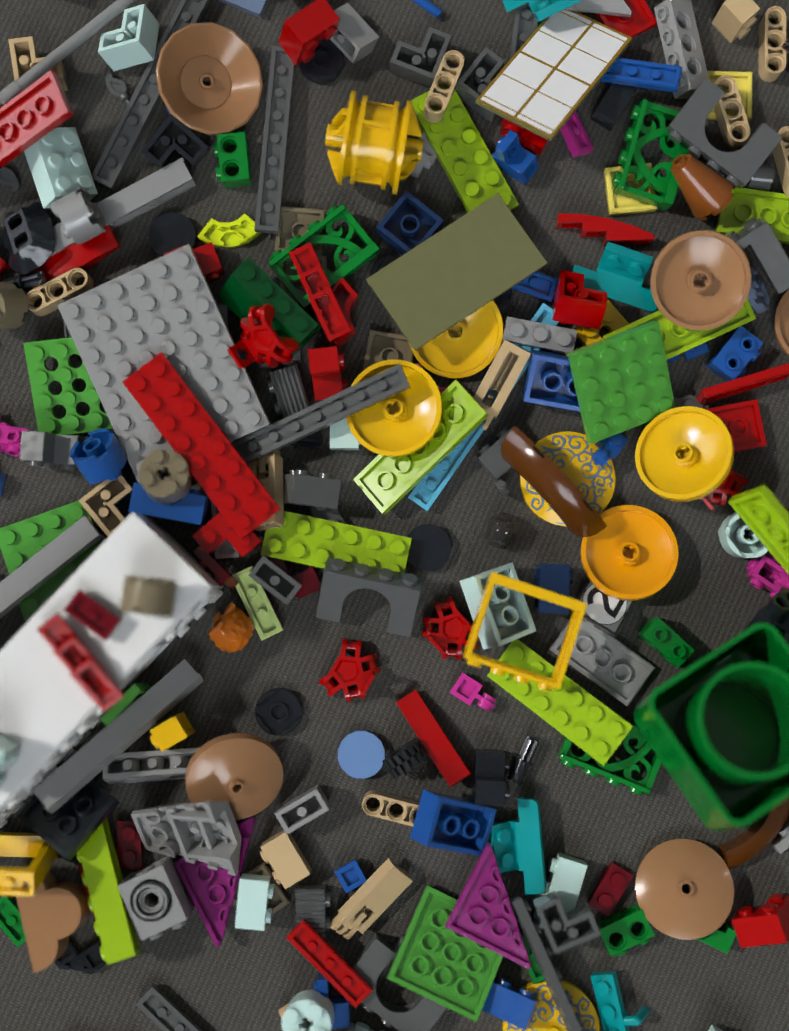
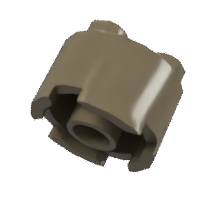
[0,281,28,330]
[139,449,192,505]
[120,575,176,617]

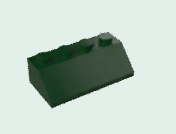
[217,257,320,364]

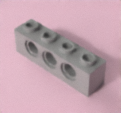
[654,0,709,99]
[103,747,201,784]

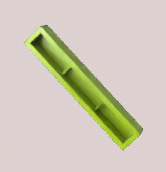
[76,818,142,965]

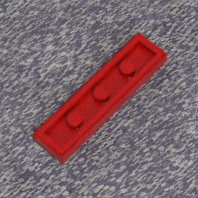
[697,363,789,405]
[286,919,373,1008]

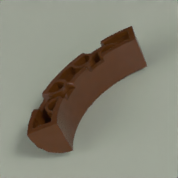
[501,426,607,537]
[718,797,789,870]

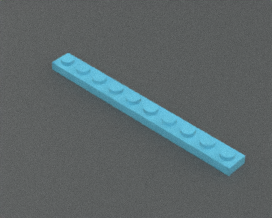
[408,303,558,511]

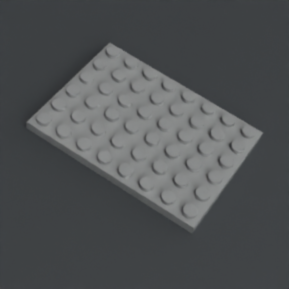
[57,244,271,483]

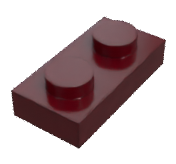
[193,545,239,589]
[64,589,122,641]
[116,819,144,870]
[587,861,634,917]

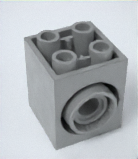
[117,856,194,940]

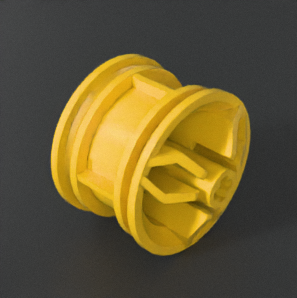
[325,90,424,195]

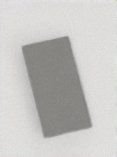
[549,616,655,706]

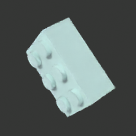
[24,127,98,209]
[459,562,536,650]

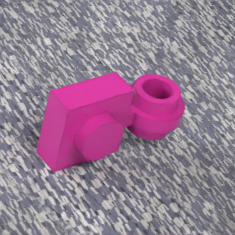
[450,672,496,712]

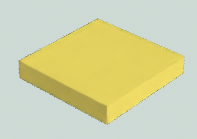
[706,71,753,121]
[604,163,657,216]

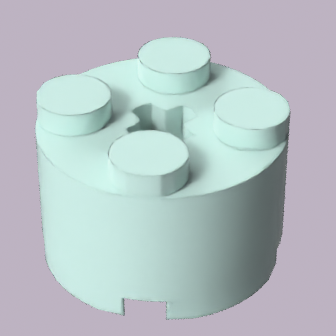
[718,512,768,559]
[281,990,335,1031]

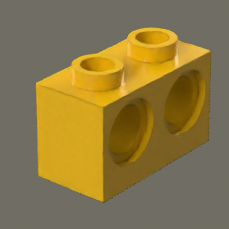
[149,711,195,752]

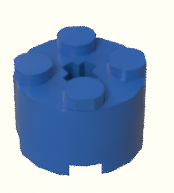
[70,428,127,485]

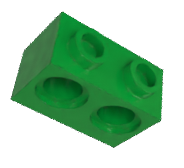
[213,132,252,188]
[637,616,694,668]
[596,903,655,957]

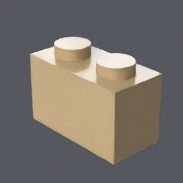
[712,0,761,43]
[260,830,312,889]

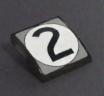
[571,580,635,637]

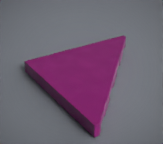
[173,816,256,948]
[445,842,531,969]

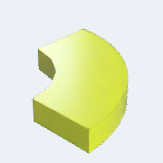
[197,214,261,248]

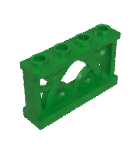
[612,99,688,211]
[268,204,379,311]
[557,722,662,796]

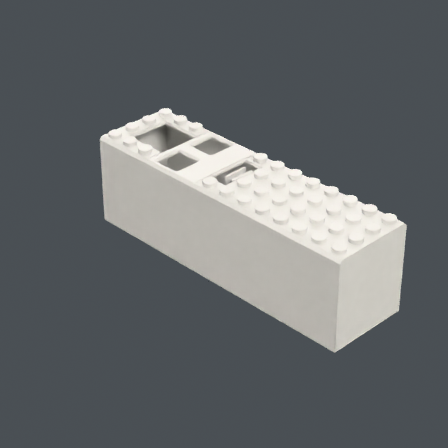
[0,512,224,829]

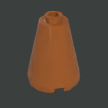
[671,154,735,221]

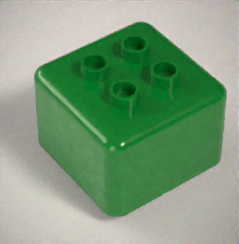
[634,623,789,831]

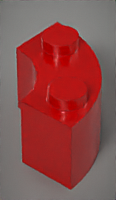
[332,277,359,349]

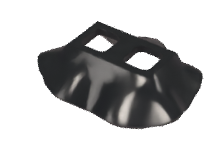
[1,202,55,274]

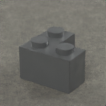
[390,27,452,88]
[455,47,505,122]
[20,431,87,471]
[283,470,341,509]
[533,891,601,954]

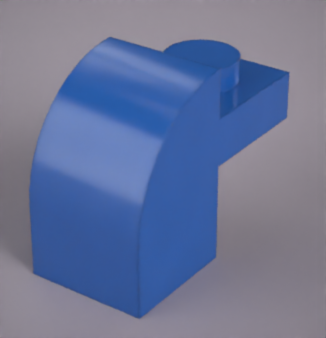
[492,130,539,186]
[313,973,351,1028]

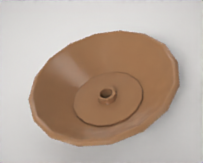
[156,22,263,135]

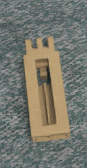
[473,340,531,431]
[249,449,284,531]
[330,858,413,939]

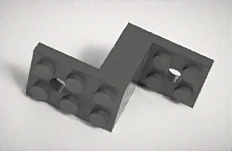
[725,217,789,294]

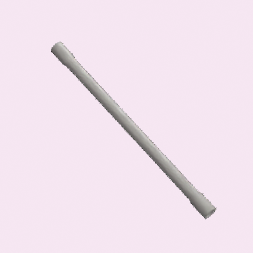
[0,0,137,105]

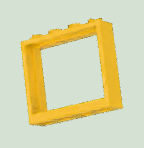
[462,572,587,692]
[0,832,57,896]

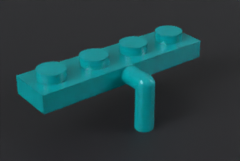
[590,971,650,1031]

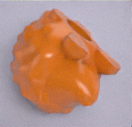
[208,602,255,653]

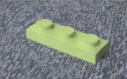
[233,566,284,641]

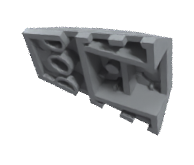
[131,801,242,876]

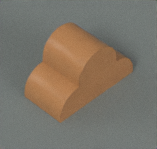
[16,866,91,973]

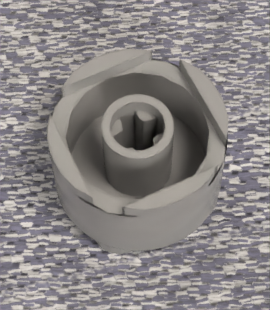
[51,187,106,245]

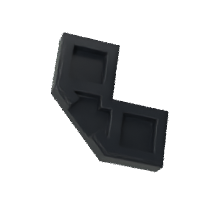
[54,936,107,974]

